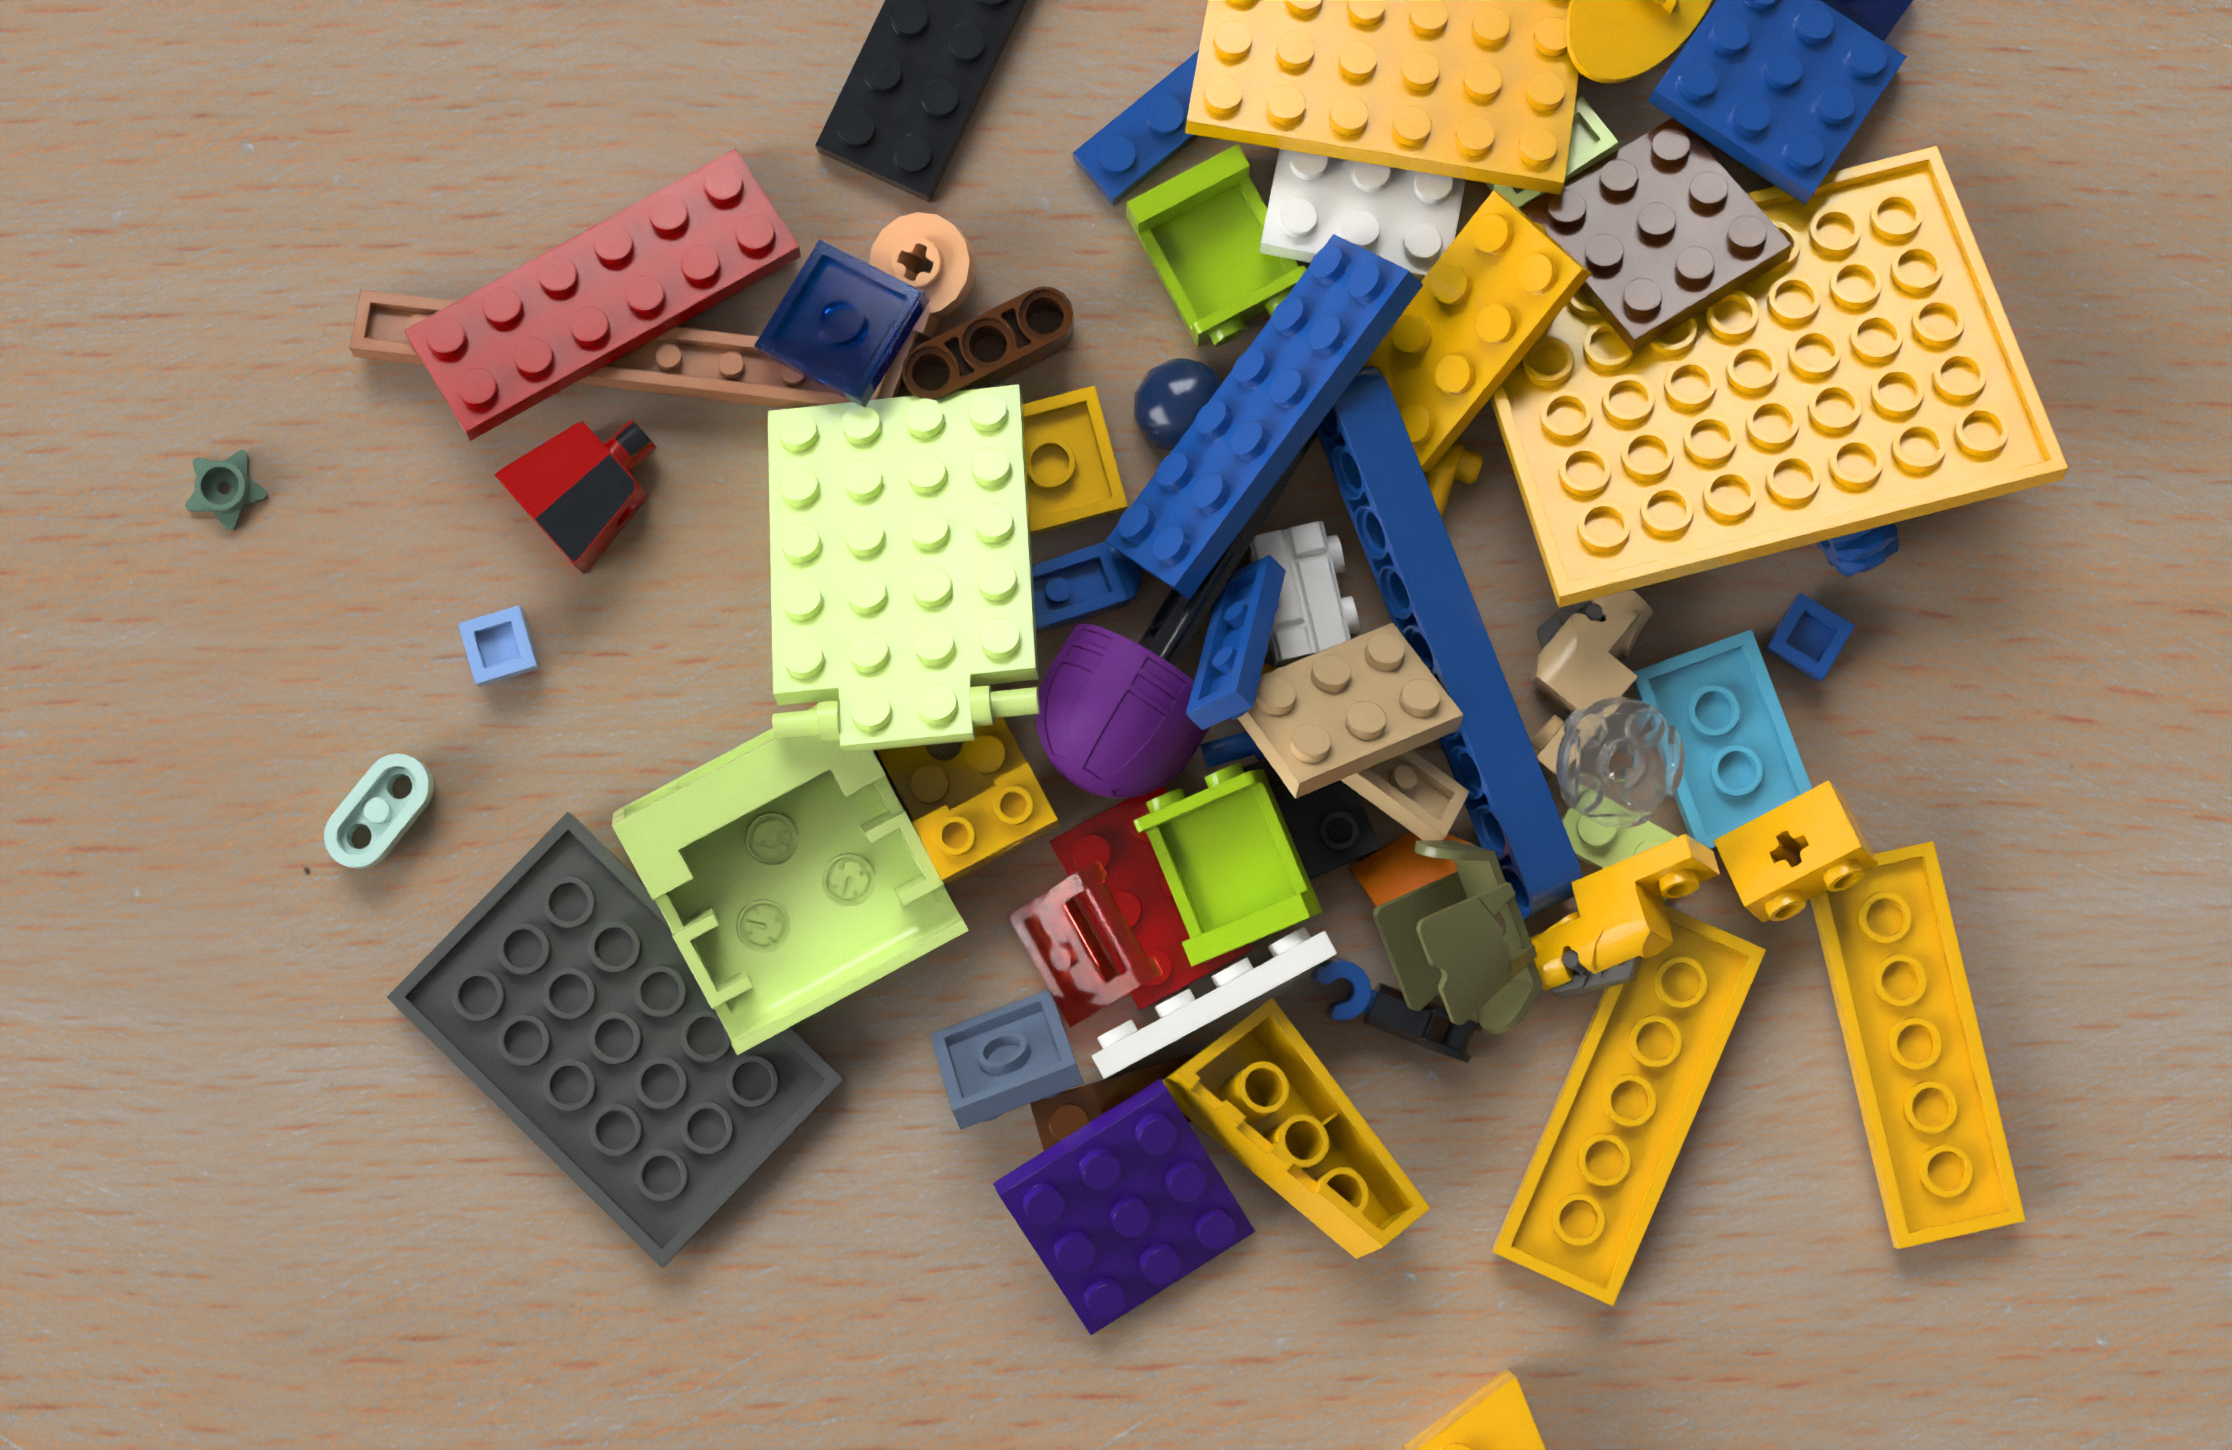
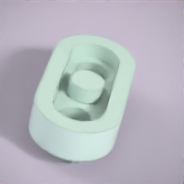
[324,753,434,869]

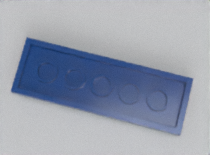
[1105,234,1423,600]

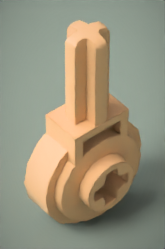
[857,212,977,401]

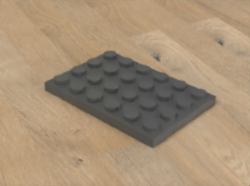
[387,812,845,1268]

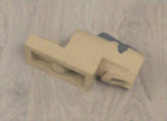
[1530,589,1654,779]

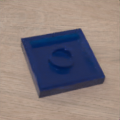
[754,239,930,408]

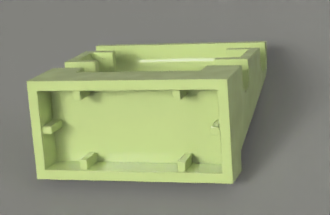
[612,700,969,1055]

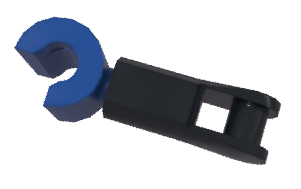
[1309,958,1482,1063]

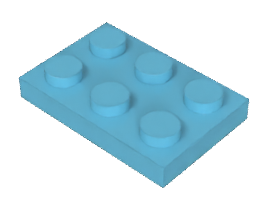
[1632,629,1812,849]

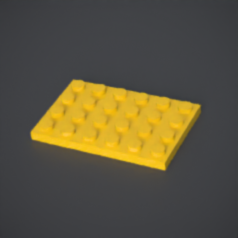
[1185,0,1579,195]

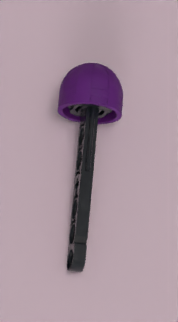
[1036,430,1317,798]

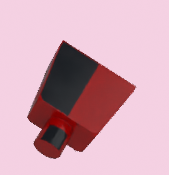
[494,419,657,574]

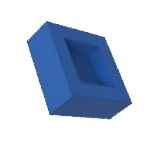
[1763,593,1856,682]

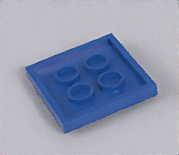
[1648,0,1907,205]

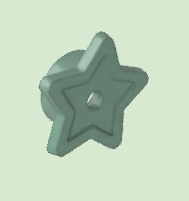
[185,450,267,530]

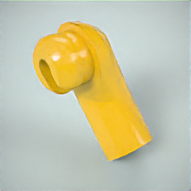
[1424,444,1483,518]

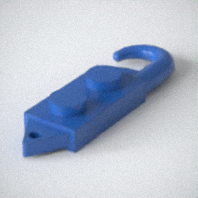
[1032,542,1141,635]

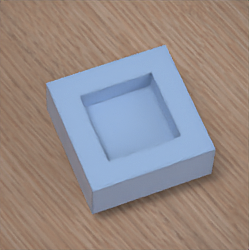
[458,605,541,687]

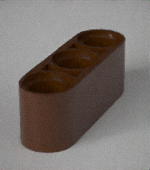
[902,286,1074,400]

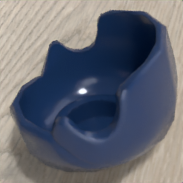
[1134,358,1223,451]

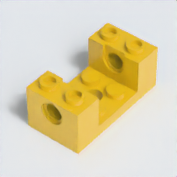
[876,685,1060,885]

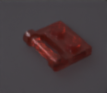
[1008,860,1164,1028]

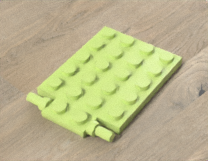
[768,384,1040,753]

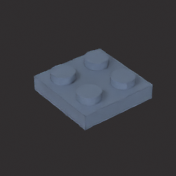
[930,989,1084,1130]

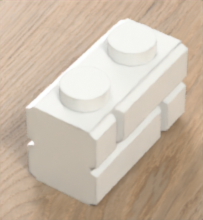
[1247,521,1360,667]

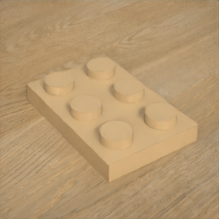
[1238,623,1464,799]

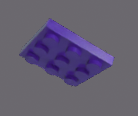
[993,1078,1255,1335]

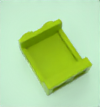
[1126,144,1306,347]
[1134,763,1323,967]

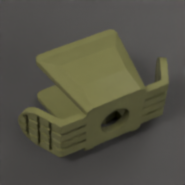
[1373,840,1543,1035]

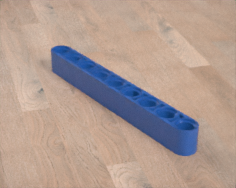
[1316,365,1583,919]

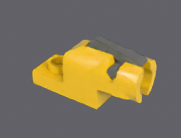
[1530,834,1720,998]

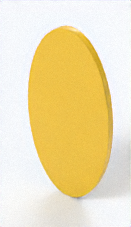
[1565,0,1712,83]

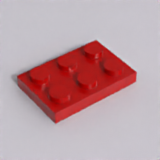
[1049,786,1253,1011]

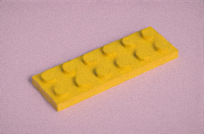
[1811,841,2026,1249]
[1491,904,1766,1306]

